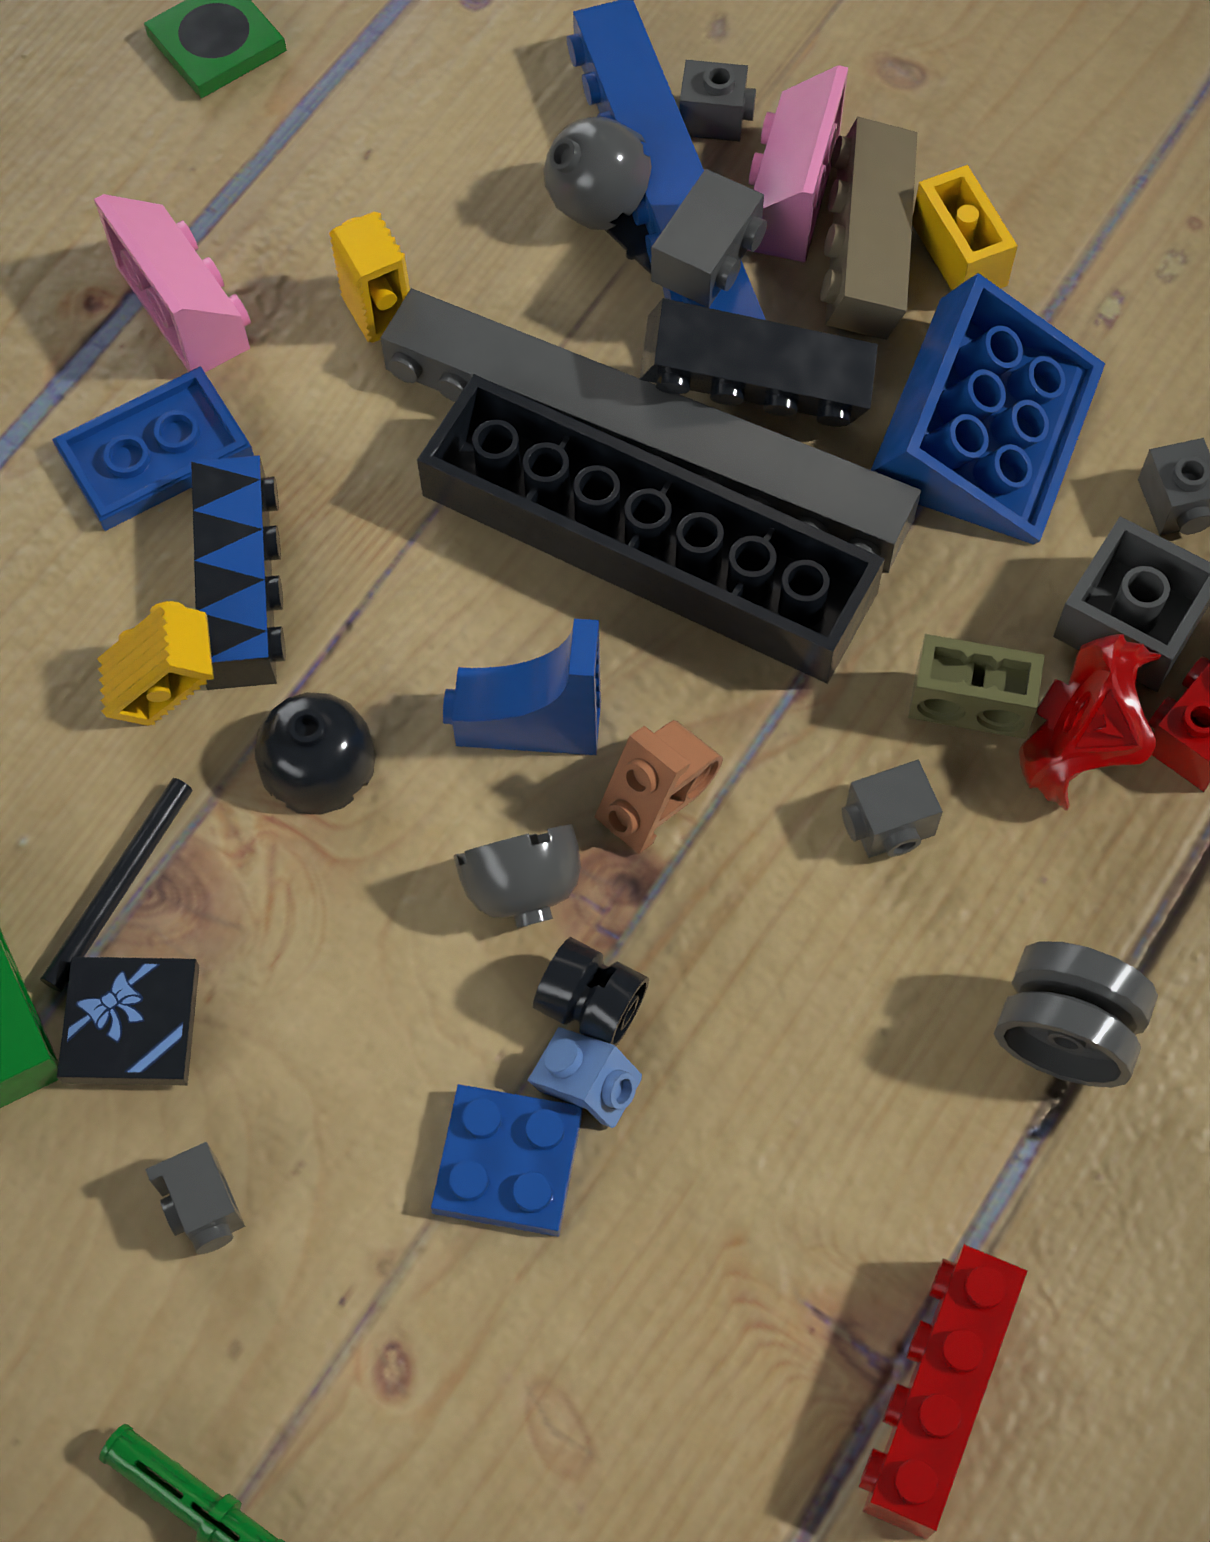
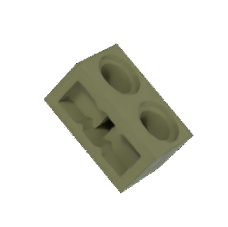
[908,634,1045,739]

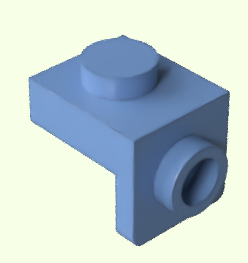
[528,1027,642,1128]

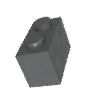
[651,169,767,308]

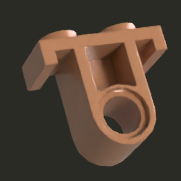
[595,720,723,854]

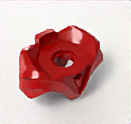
[1019,634,1162,811]

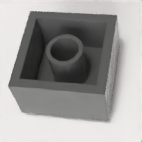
[1053,516,1210,692]

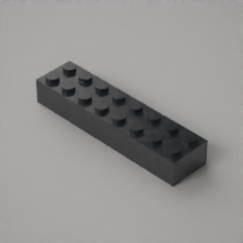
[417,374,885,684]

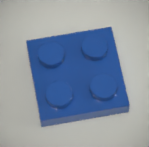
[431,1084,583,1237]

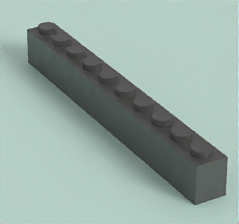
[381,288,921,573]

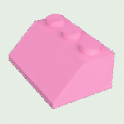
[747,65,848,262]
[94,194,251,372]

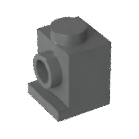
[145,1142,246,1254]

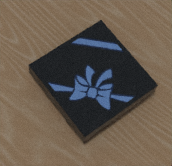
[57,957,199,1086]

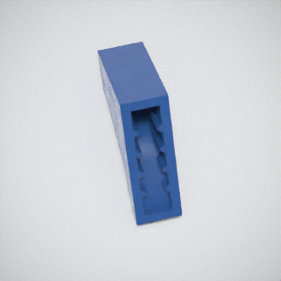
[443,619,601,755]

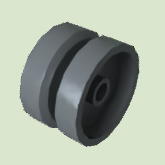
[993,941,1158,1088]

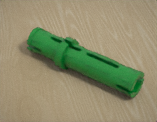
[99,1424,285,1542]

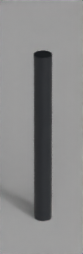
[40,778,193,992]

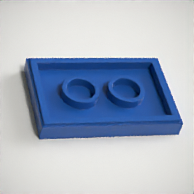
[52,366,254,531]

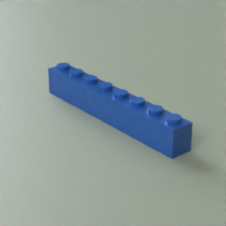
[567,0,766,320]

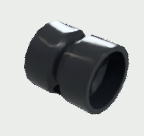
[533,937,649,1046]

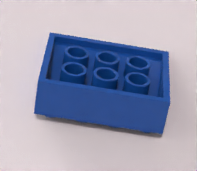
[871,273,1105,545]

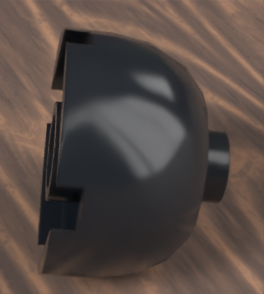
[255,692,376,815]

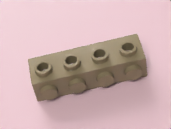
[820,116,918,340]

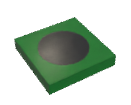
[144,0,287,99]

